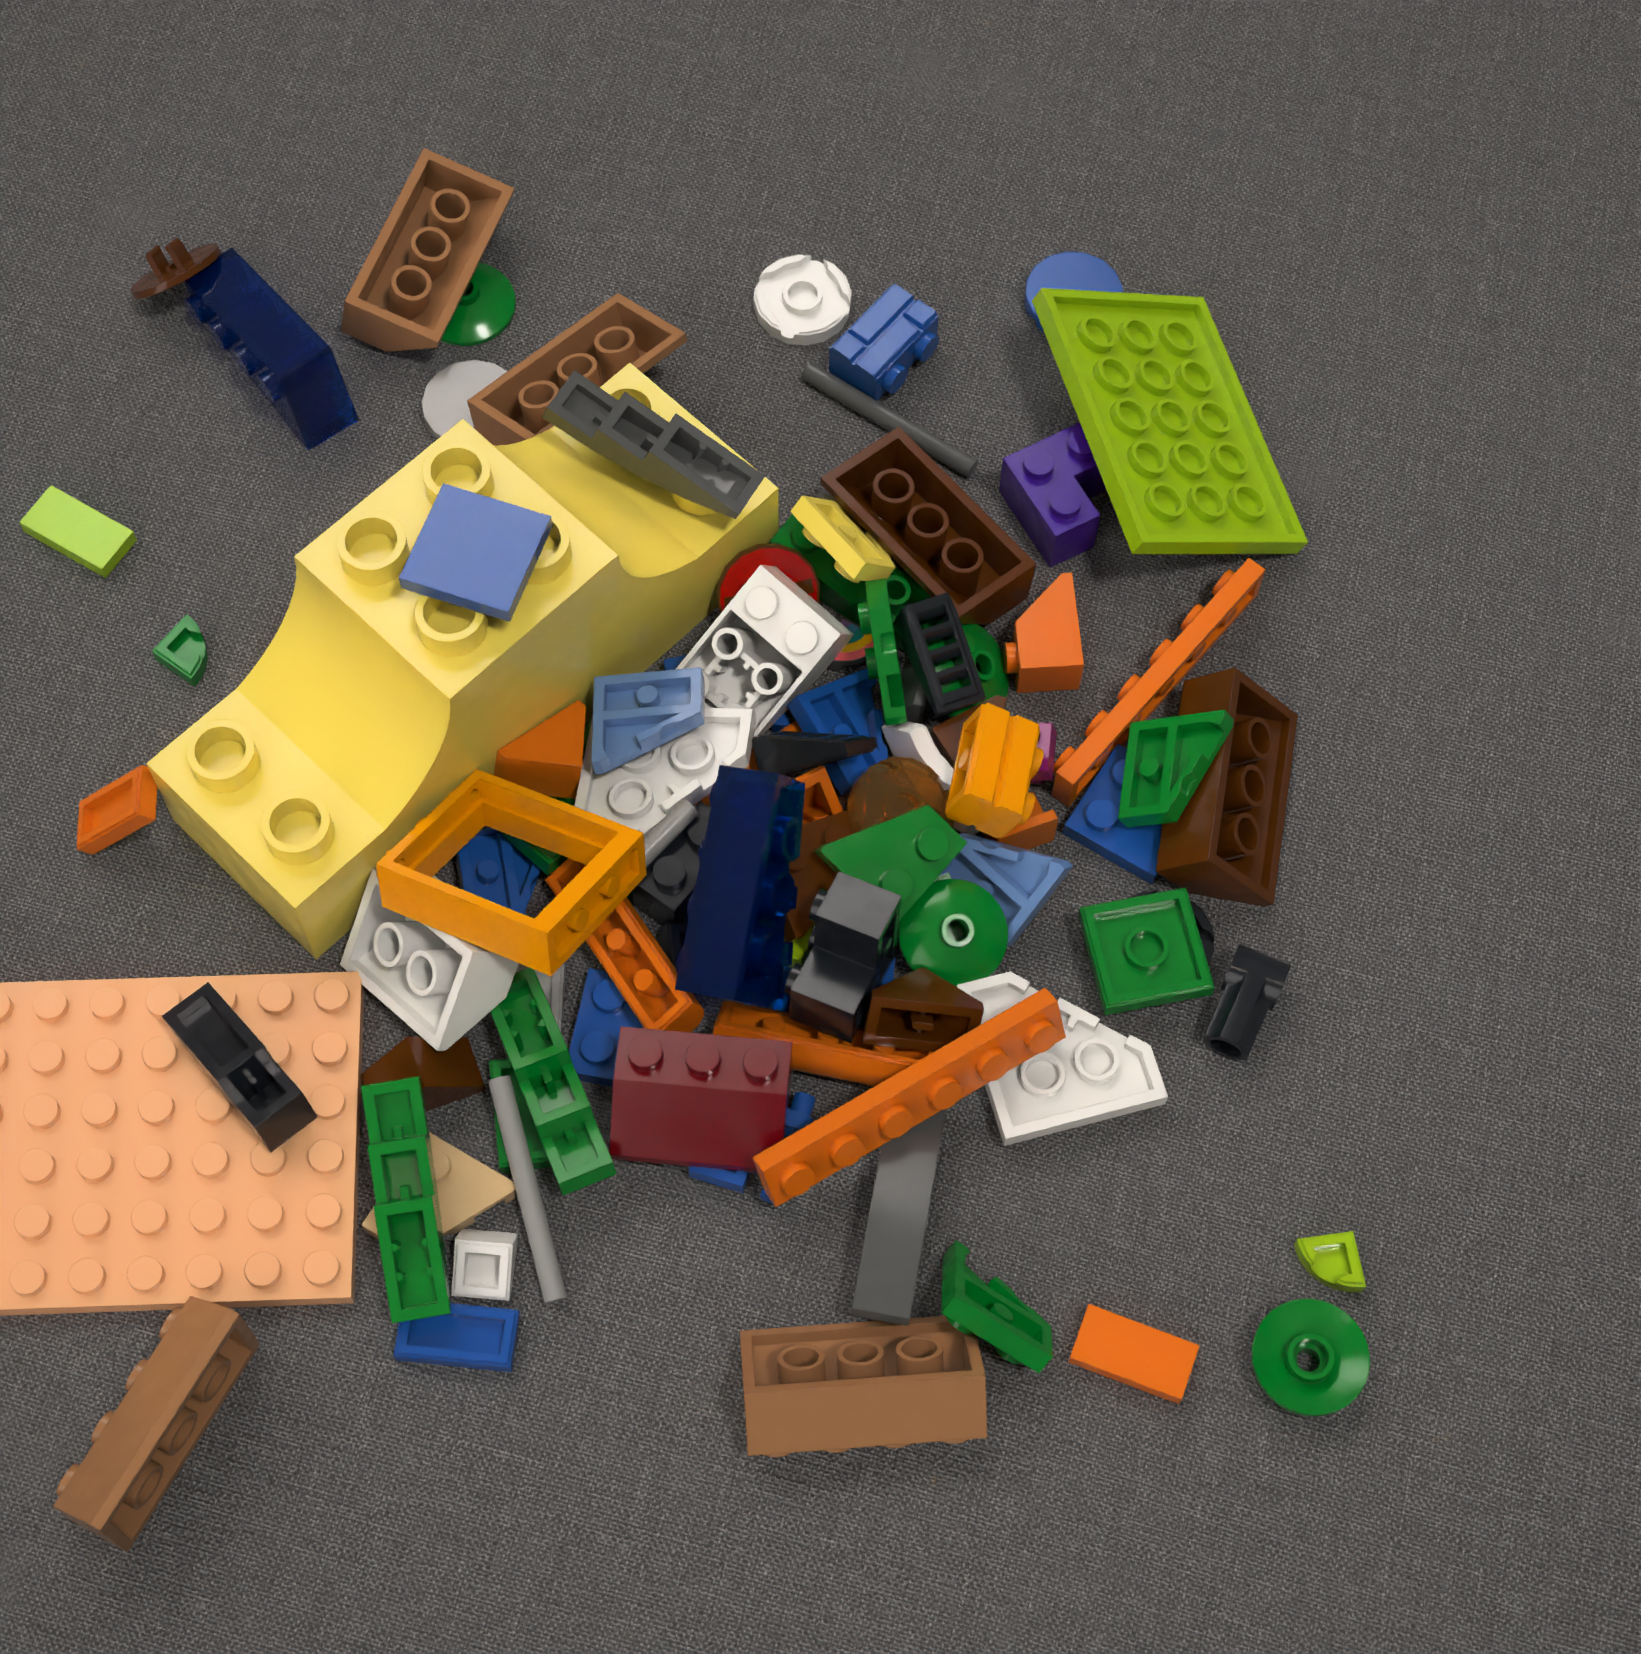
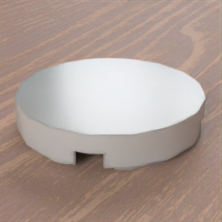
[753,255,852,346]

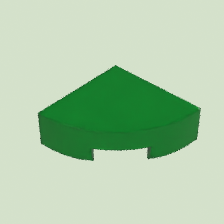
[152,614,208,687]

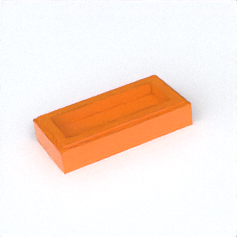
[76,765,157,855]
[1068,1304,1200,1404]

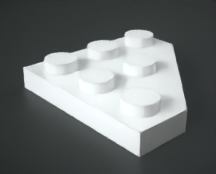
[574,708,756,838]
[957,972,1168,1146]

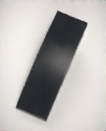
[162,982,318,1152]

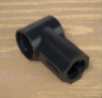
[1202,944,1291,1061]

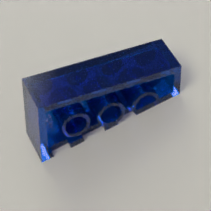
[183,248,359,451]
[675,765,805,1012]

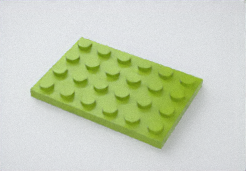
[1032,288,1308,554]

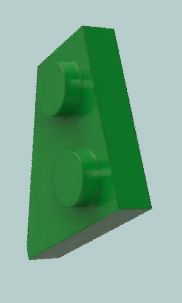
[814,805,967,921]

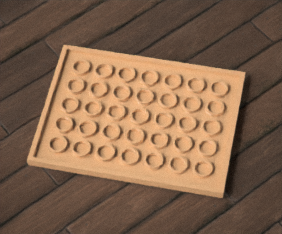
[0,971,364,1316]

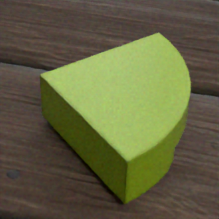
[1294,1231,1366,1293]

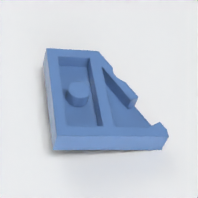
[591,667,705,775]
[939,833,1073,947]

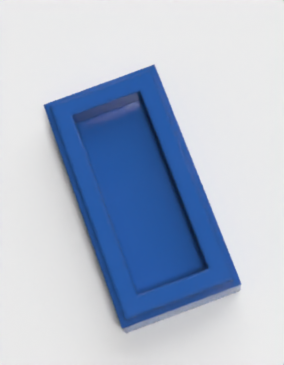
[393,1303,521,1372]

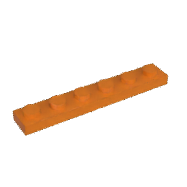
[1052,558,1266,807]
[752,987,1066,1207]

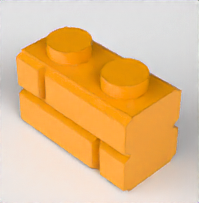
[945,703,1044,838]

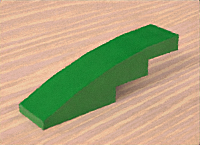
[490,968,617,1196]
[361,1075,451,1323]

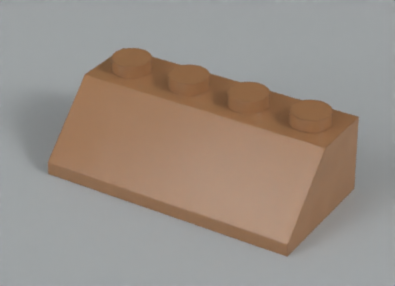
[341,148,515,352]
[467,293,687,446]
[53,1296,260,1553]
[740,1316,987,1457]

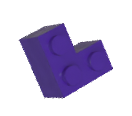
[999,422,1106,568]

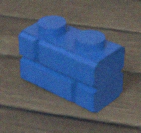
[829,284,939,401]

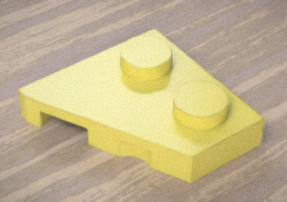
[790,495,896,583]

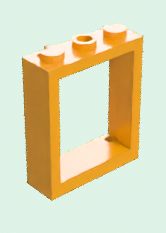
[376,769,647,976]

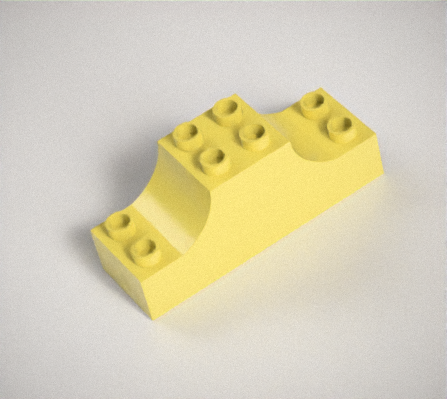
[146,363,779,960]

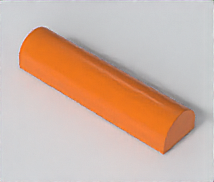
[545,858,704,1033]
[713,1001,933,1086]

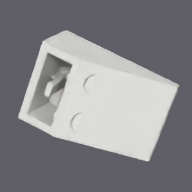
[676,565,854,737]

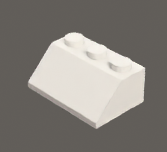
[340,868,519,1051]

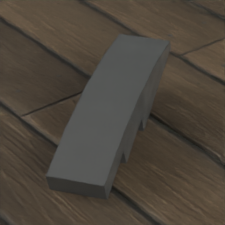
[542,370,765,519]
[851,1109,946,1326]

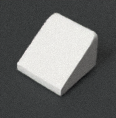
[451,1229,518,1301]

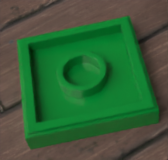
[1078,888,1215,1016]

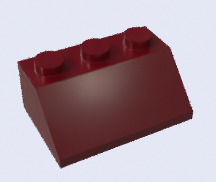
[609,1026,793,1172]

